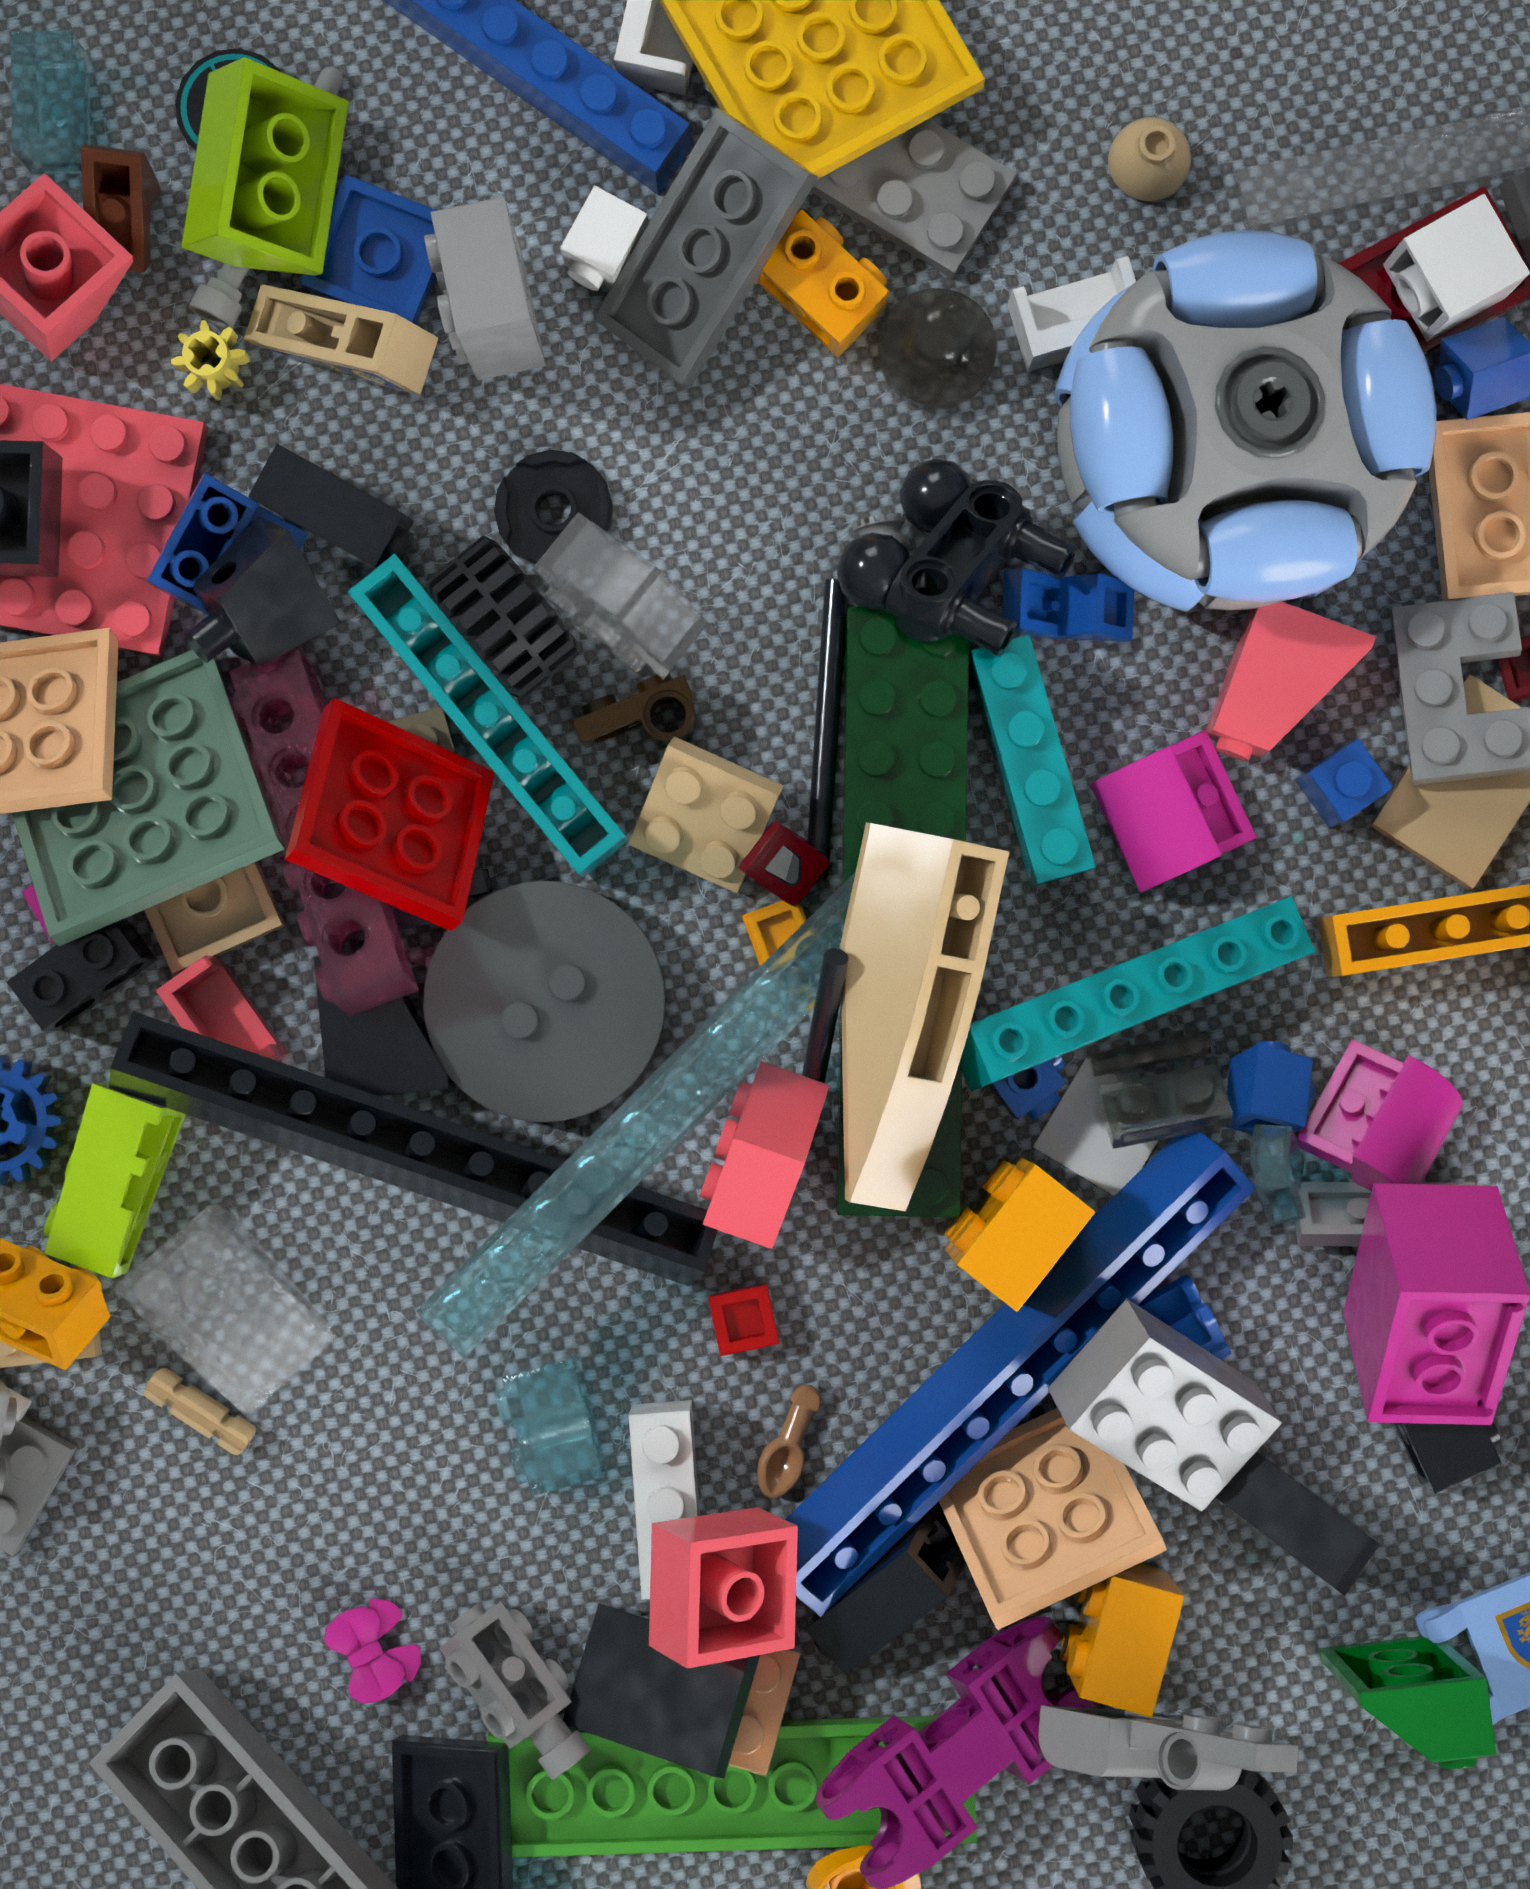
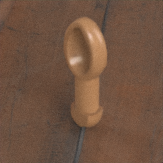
[757,1385,821,1499]

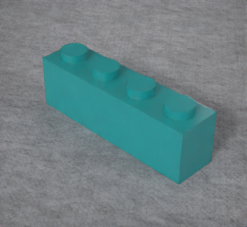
[968,634,1096,888]

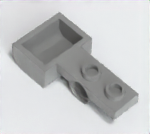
[1038,1705,1299,1791]

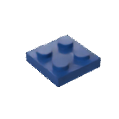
[300,174,437,325]

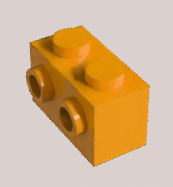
[756,209,889,358]
[0,1238,111,1371]

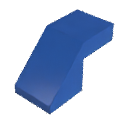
[1002,568,1134,642]

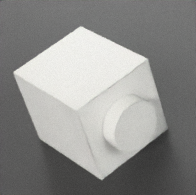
[560,185,649,291]

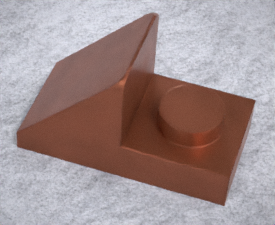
[81,144,160,272]

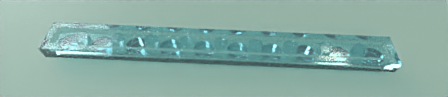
[416,871,856,1358]

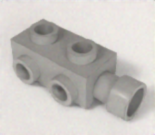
[439,1601,591,1780]

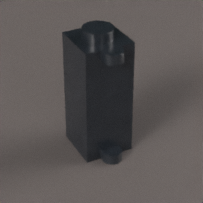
[248,443,414,568]

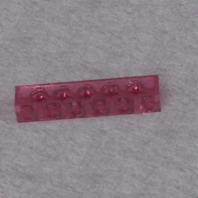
[228,647,419,1016]

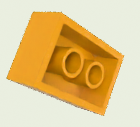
[944,1155,1095,1312]

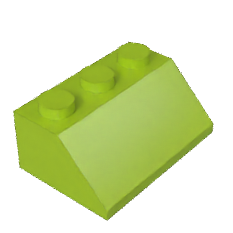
[181,57,349,276]

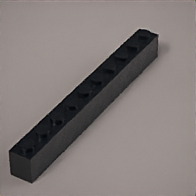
[109,1011,717,1286]

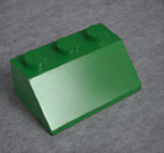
[1319,1636,1496,1769]

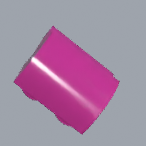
[1089,730,1257,892]
[1297,1039,1462,1191]

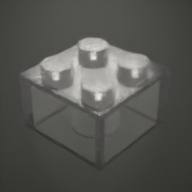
[532,513,709,680]

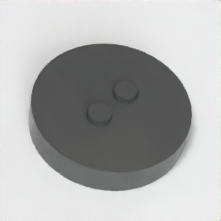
[423,881,667,1122]

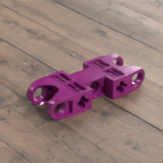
[816,1616,1103,1889]

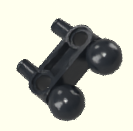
[837,459,1077,657]

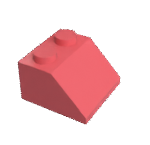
[0,173,133,362]

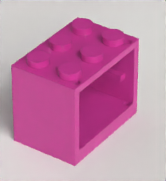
[1343,1183,1530,1425]

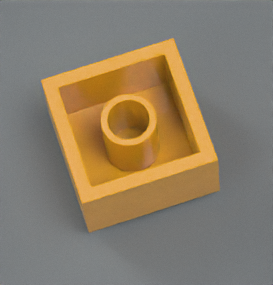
[1060,1563,1185,1718]

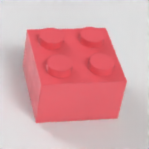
[699,1061,830,1249]
[649,1507,798,1669]

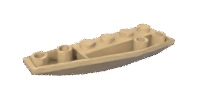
[840,822,1009,1211]

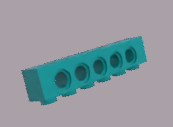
[347,553,629,878]
[959,896,1316,1092]

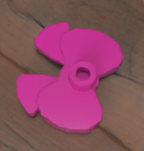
[324,1598,421,1704]

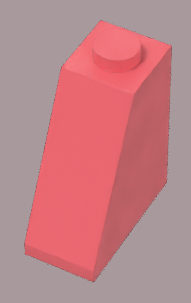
[1206,602,1377,761]

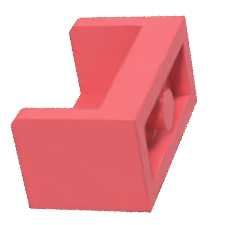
[155,955,288,1061]

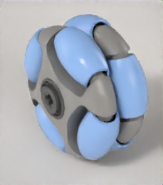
[1054,230,1437,612]

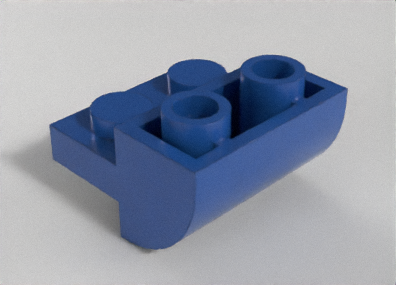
[146,473,308,615]

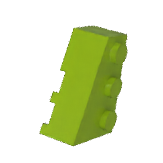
[44,1082,186,1279]

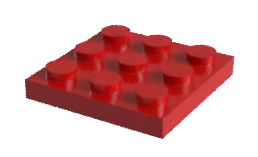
[285,698,495,931]

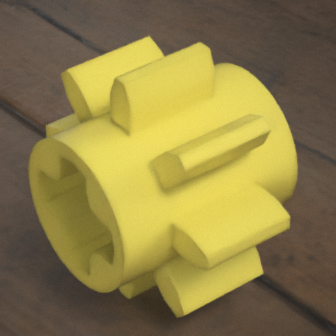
[171,320,251,401]

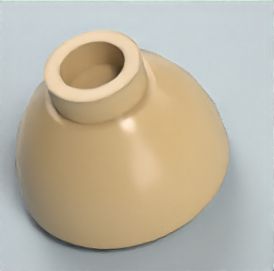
[1108,117,1191,201]

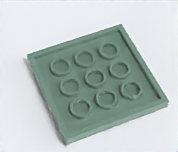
[12,650,285,946]

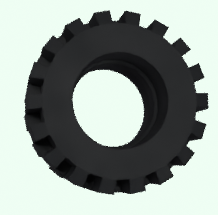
[426,535,579,700]
[1129,1769,1293,1889]

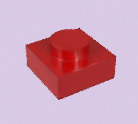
[708,1282,779,1357]

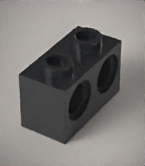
[7,918,157,1031]

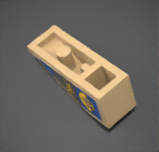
[244,284,438,395]

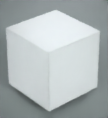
[1383,193,1530,342]

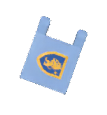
[1415,1572,1530,1725]

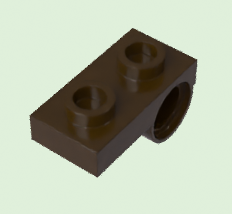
[572,672,697,749]

